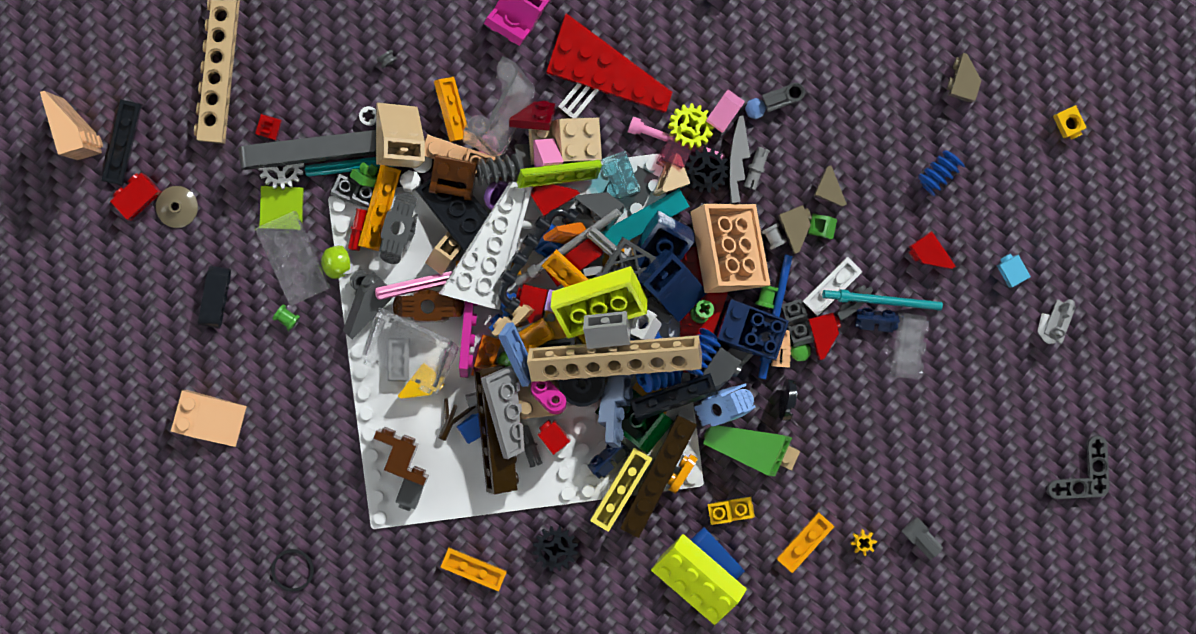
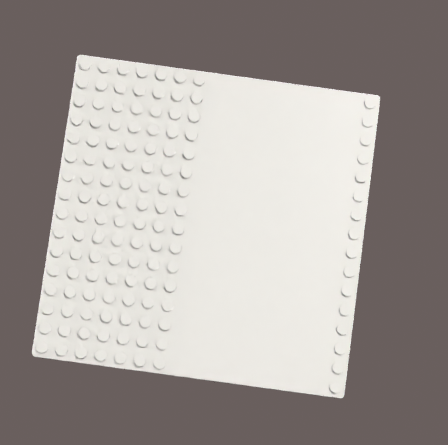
[328,154,704,529]

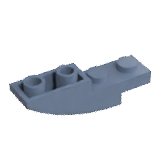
[598,374,634,448]

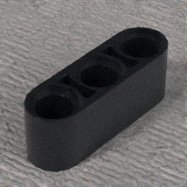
[198,265,231,329]

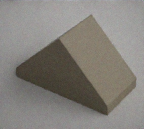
[814,166,847,207]

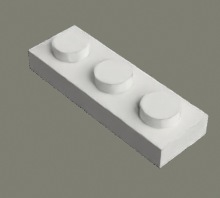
[802,257,862,316]

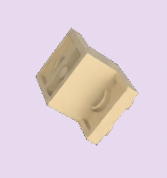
[528,118,602,165]

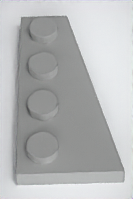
[481,365,525,459]

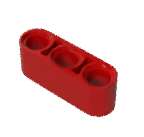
[545,238,605,287]

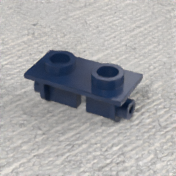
[855,308,900,333]
[588,441,630,479]

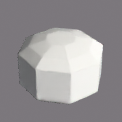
[400,170,421,193]

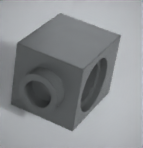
[395,478,425,511]

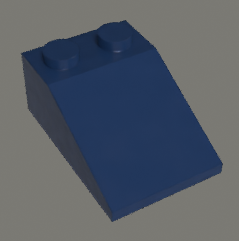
[631,211,694,268]

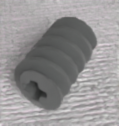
[477,154,522,186]

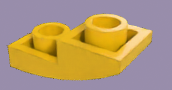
[707,496,755,525]

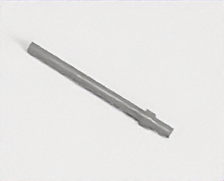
[515,208,621,287]

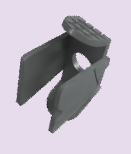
[380,193,418,264]

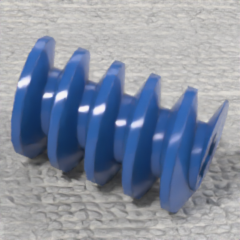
[918,150,965,196]
[685,328,721,376]
[636,371,683,393]

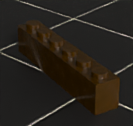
[473,363,519,495]
[620,414,697,538]

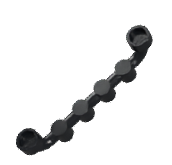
[498,208,578,315]

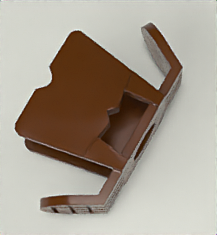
[393,290,465,322]

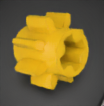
[850,529,877,556]

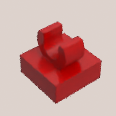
[255,114,282,140]

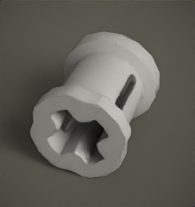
[761,223,787,250]

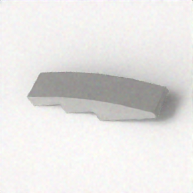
[729,116,750,204]

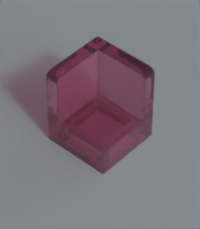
[656,139,691,169]

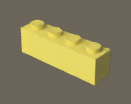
[590,447,652,532]

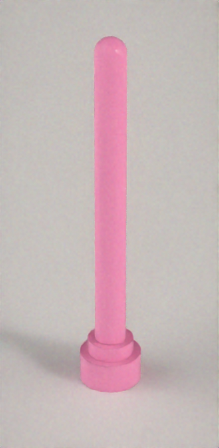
[628,116,725,160]

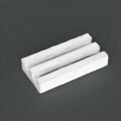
[558,84,599,118]

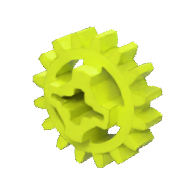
[668,103,714,150]

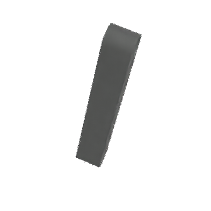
[238,130,376,170]

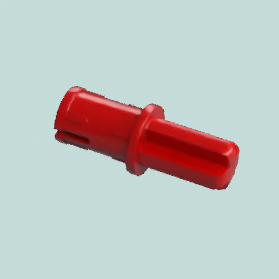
[348,208,367,251]

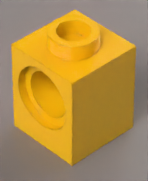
[1053,105,1087,140]

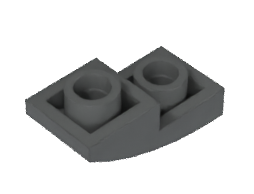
[330,174,374,208]
[836,285,873,320]
[782,299,814,347]

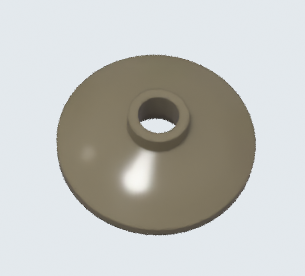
[156,186,198,228]

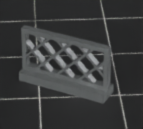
[594,237,672,324]

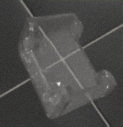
[463,56,535,157]
[361,308,460,394]

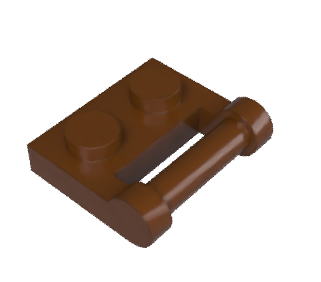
[429,155,477,201]

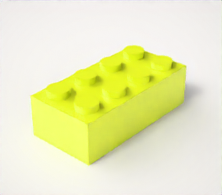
[551,266,648,339]
[651,534,747,625]

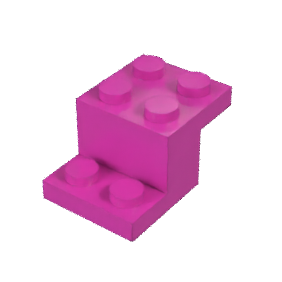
[484,0,551,46]

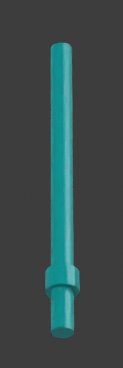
[822,289,943,310]

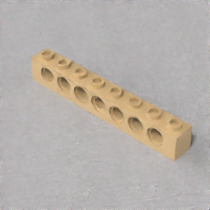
[194,0,240,144]
[527,335,702,382]

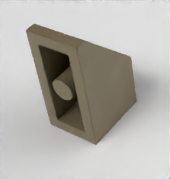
[778,205,812,254]

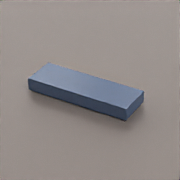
[498,322,531,387]

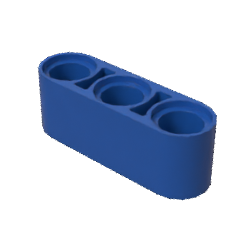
[690,527,745,580]

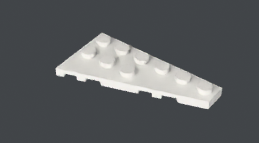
[439,181,532,310]

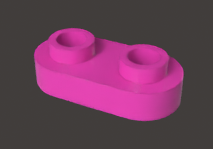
[531,380,566,414]

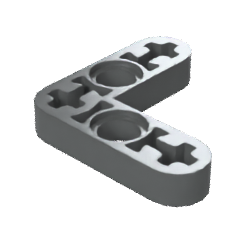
[1047,435,1110,499]

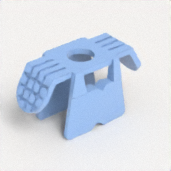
[694,383,756,426]

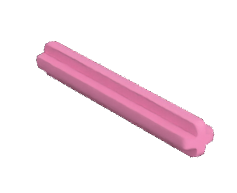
[375,271,453,300]

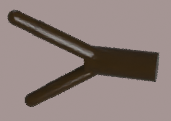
[438,398,476,441]

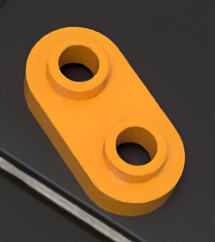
[667,454,698,494]

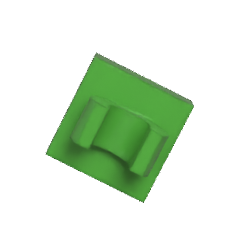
[350,162,378,187]

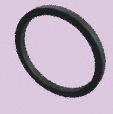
[271,549,314,591]

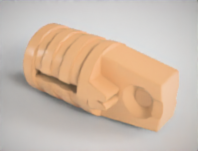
[771,330,792,367]

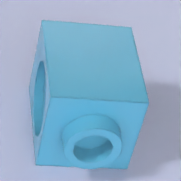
[996,253,1031,287]

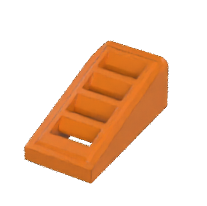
[543,222,586,244]

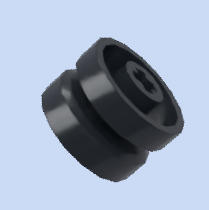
[559,376,605,407]

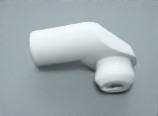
[1038,313,1056,344]

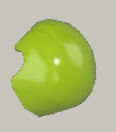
[321,245,350,279]

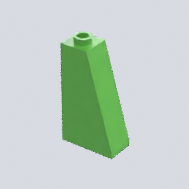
[703,425,792,476]

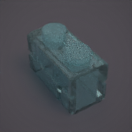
[601,151,640,200]

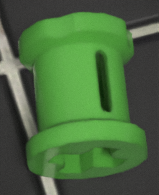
[755,286,779,309]
[691,300,714,324]
[272,304,300,331]

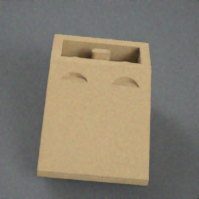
[376,103,425,168]

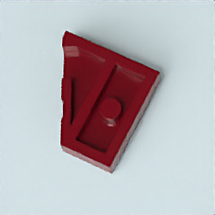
[509,101,556,131]

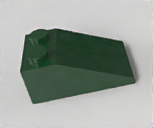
[595,388,674,454]

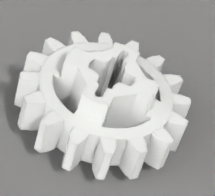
[258,163,304,190]

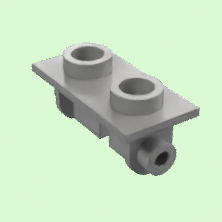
[1044,299,1076,344]

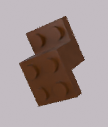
[373,427,429,486]

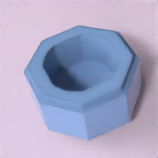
[745,98,766,119]

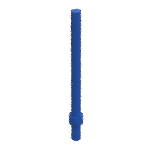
[758,255,793,379]

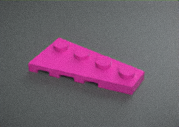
[459,301,478,378]

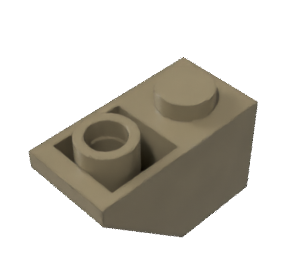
[946,53,981,103]

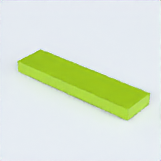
[516,160,602,188]

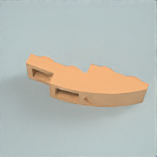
[425,134,502,180]

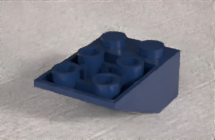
[637,249,707,322]
[714,299,789,361]

